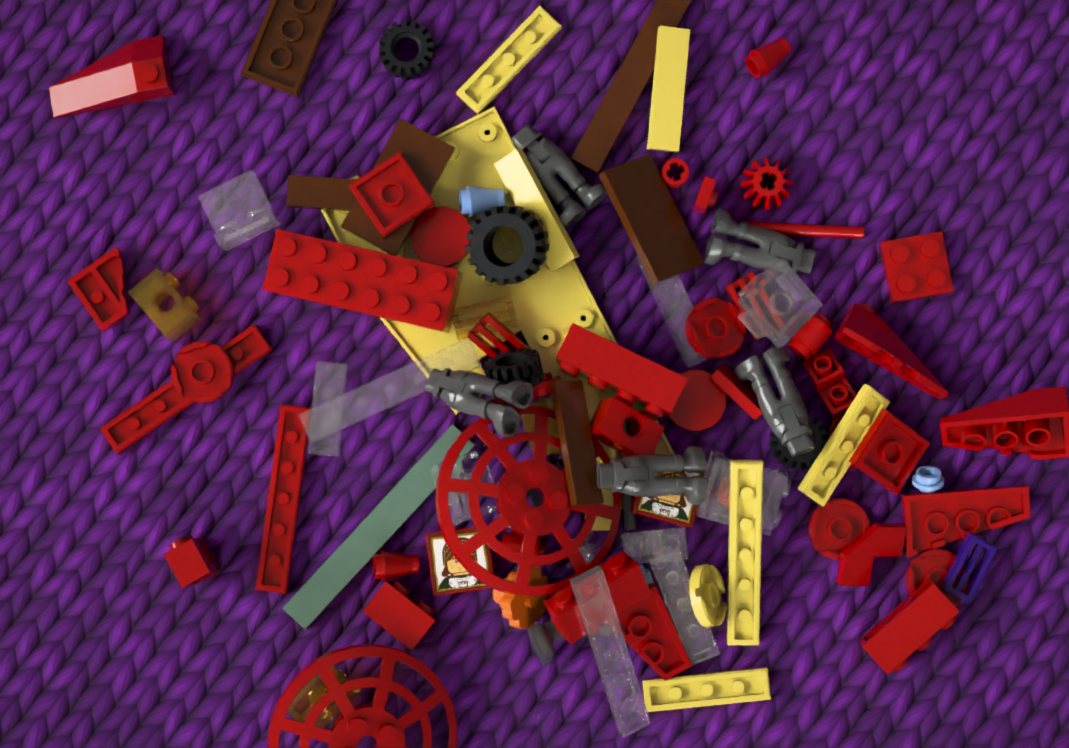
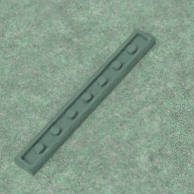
[282,424,475,629]

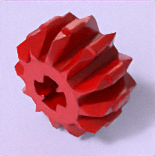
[740,157,793,211]

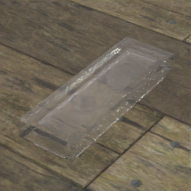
[308,361,348,457]

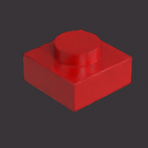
[692,176,719,214]

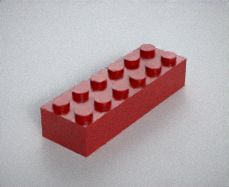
[262,229,463,333]

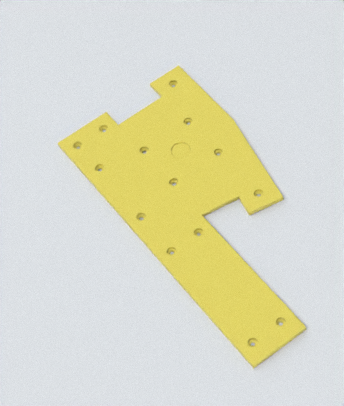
[321,106,675,509]

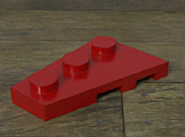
[607,583,692,681]

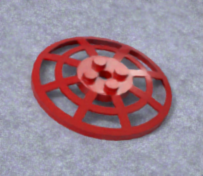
[435,406,621,597]
[267,644,457,748]

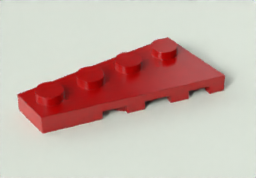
[901,485,1031,558]

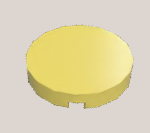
[689,564,727,628]

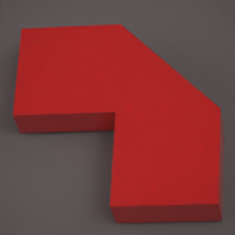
[836,523,907,586]

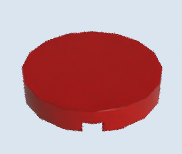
[410,206,472,268]
[685,297,746,360]
[171,341,234,404]
[669,370,726,431]
[808,498,871,560]
[905,549,969,606]

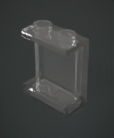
[696,450,791,536]

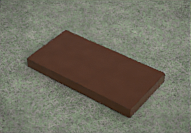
[241,0,338,98]
[341,119,455,256]
[599,154,704,286]

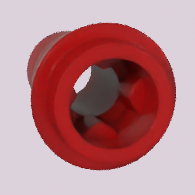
[745,37,792,78]
[373,550,419,582]

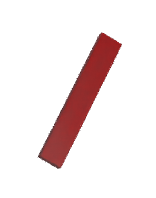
[100,324,273,454]
[255,404,313,594]

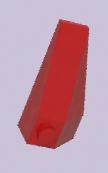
[49,35,175,118]
[831,303,949,400]
[940,386,1069,460]

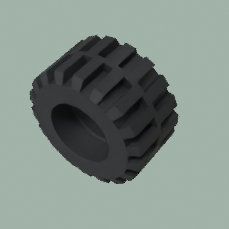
[465,205,549,285]

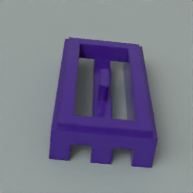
[940,533,998,604]

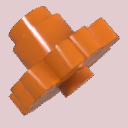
[493,566,548,629]

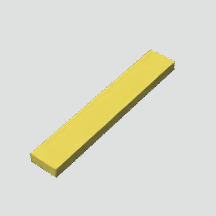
[727,460,763,645]

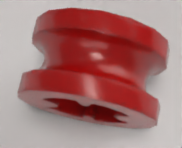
[661,158,689,188]

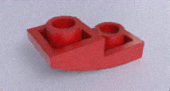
[802,348,857,420]

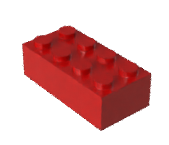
[556,323,688,419]

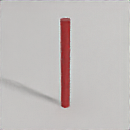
[743,221,864,239]

